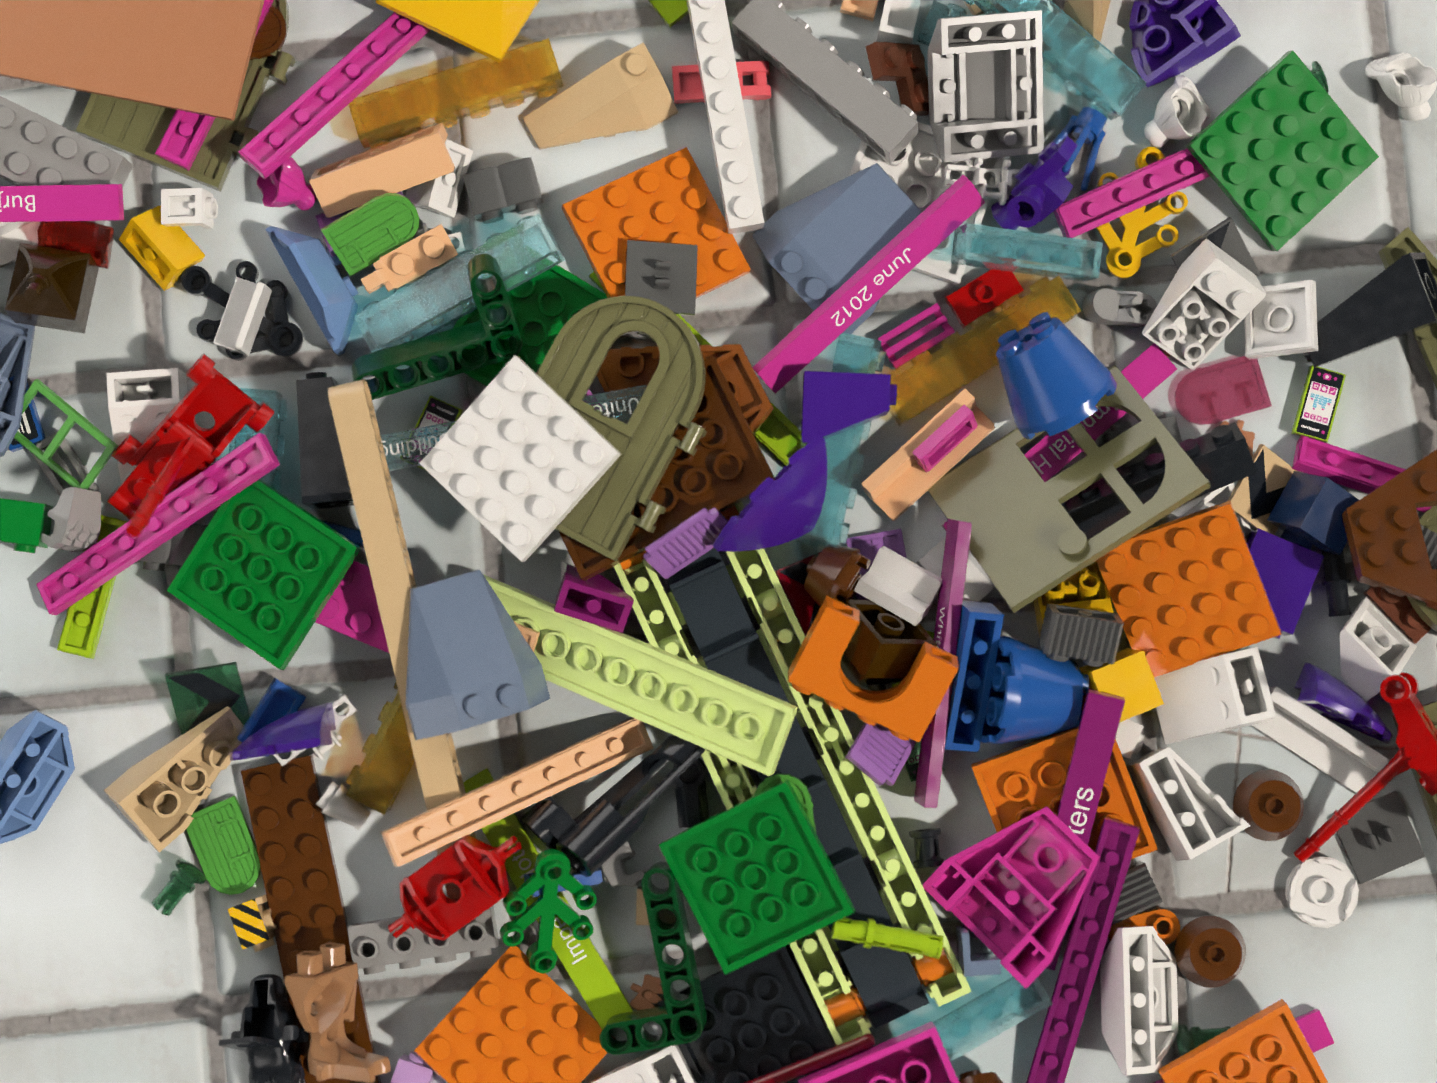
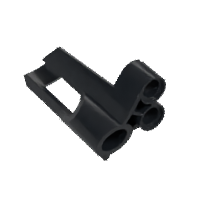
[520,734,705,877]

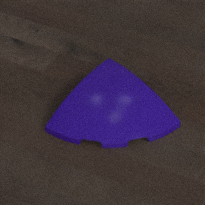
[1129,0,1241,88]
[713,435,827,551]
[1294,662,1393,744]
[229,702,336,761]

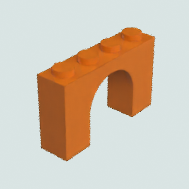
[788,596,959,742]

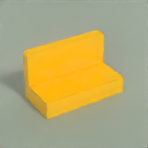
[119,205,205,291]

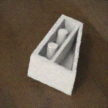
[1126,747,1250,861]

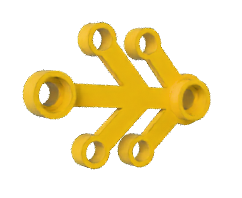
[1096,147,1188,278]

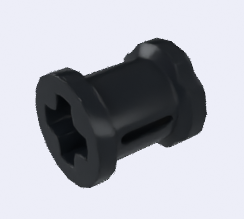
[909,828,944,868]

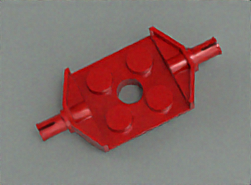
[388,835,522,941]

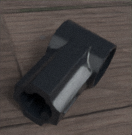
[673,758,709,828]

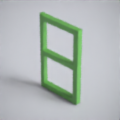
[14,379,118,490]

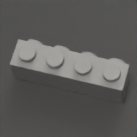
[347,905,499,975]

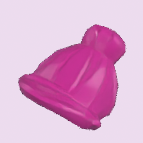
[257,156,317,210]

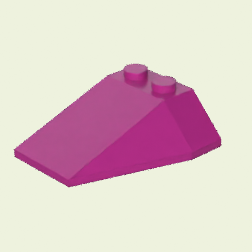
[922,806,1100,989]

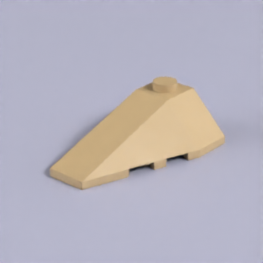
[523,42,678,149]
[104,706,244,853]

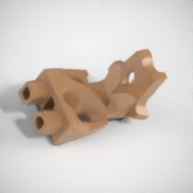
[284,942,391,1083]

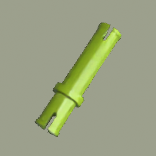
[831,917,944,959]

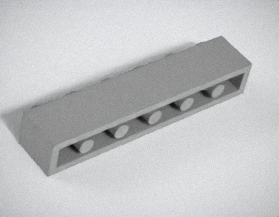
[732,0,918,164]

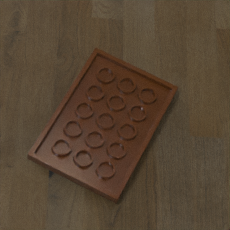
[559,355,775,581]

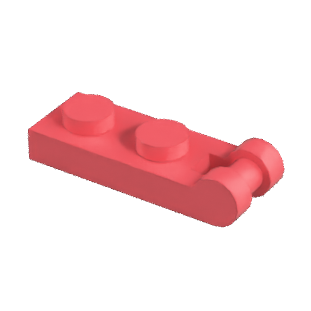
[672,61,772,104]

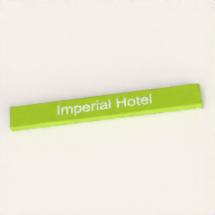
[463,768,634,1029]

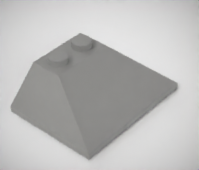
[927,10,1044,163]

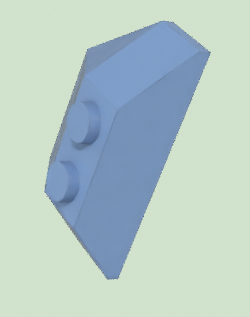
[265,226,359,356]
[0,710,75,844]

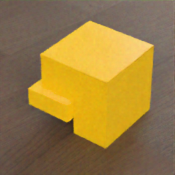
[1080,648,1164,723]

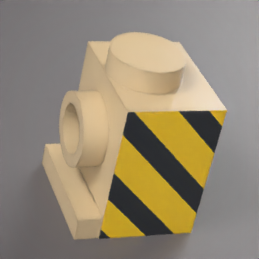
[228,894,277,952]

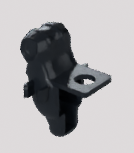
[219,974,309,1083]

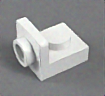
[161,188,218,229]

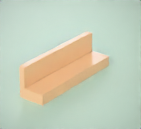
[309,123,455,218]
[861,388,995,521]

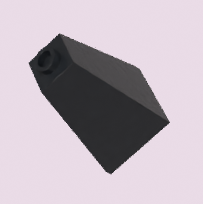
[1303,252,1437,367]
[296,372,354,510]

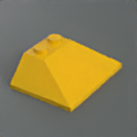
[376,0,540,63]

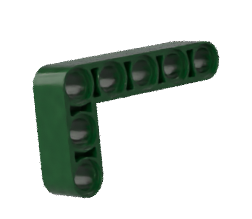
[352,254,523,400]
[600,862,707,1055]

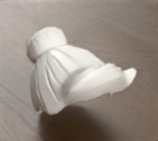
[1365,53,1437,121]
[1144,75,1211,148]

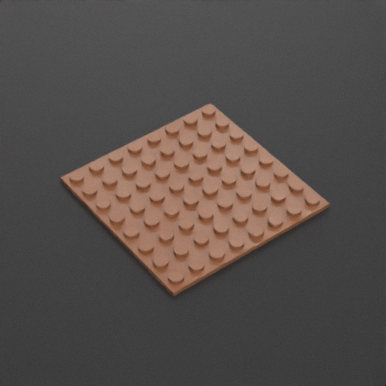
[0,0,264,121]

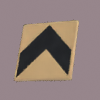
[1227,444,1298,535]

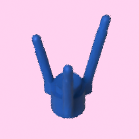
[1053,107,1107,191]

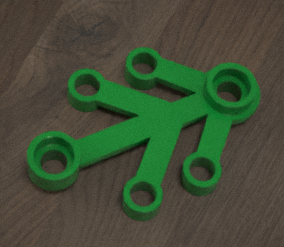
[500,849,597,973]

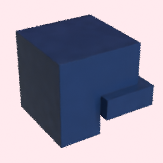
[1267,471,1359,555]

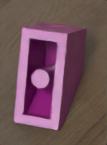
[554,564,634,633]

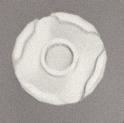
[1285,856,1359,928]

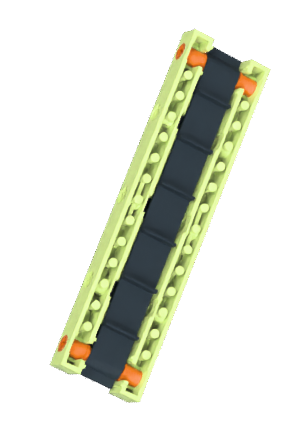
[614,502,972,1046]

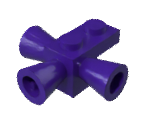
[991,136,1078,232]

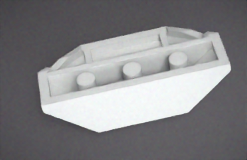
[1100,926,1179,1075]

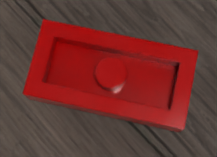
[945,261,1024,328]

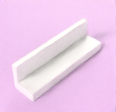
[1251,686,1390,793]

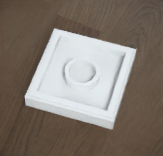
[1244,279,1318,360]

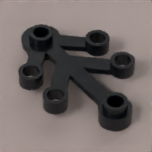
[182,261,303,361]

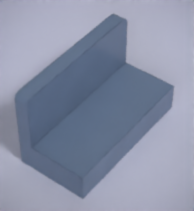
[956,926,1001,976]

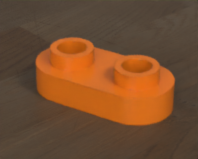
[1108,908,1180,945]

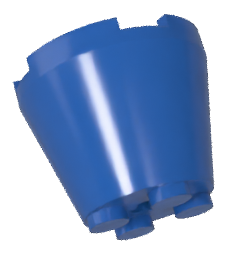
[996,312,1117,439]
[981,636,1089,744]

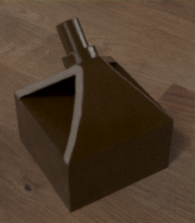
[5,243,99,333]
[841,599,937,691]

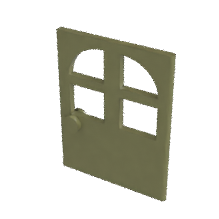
[928,365,1210,613]

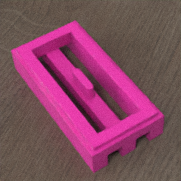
[877,303,955,370]
[912,404,978,473]

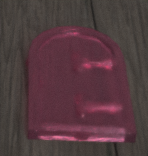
[1174,356,1272,425]

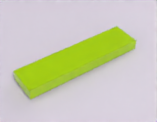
[57,515,128,659]

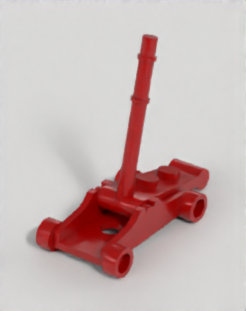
[107,353,275,537]
[1294,672,1437,863]

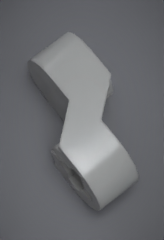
[1082,288,1157,328]

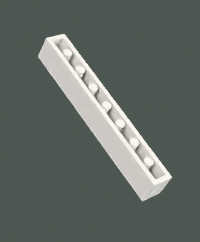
[687,0,764,234]

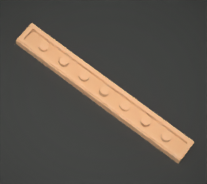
[381,717,653,867]

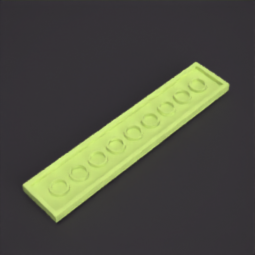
[483,574,798,776]

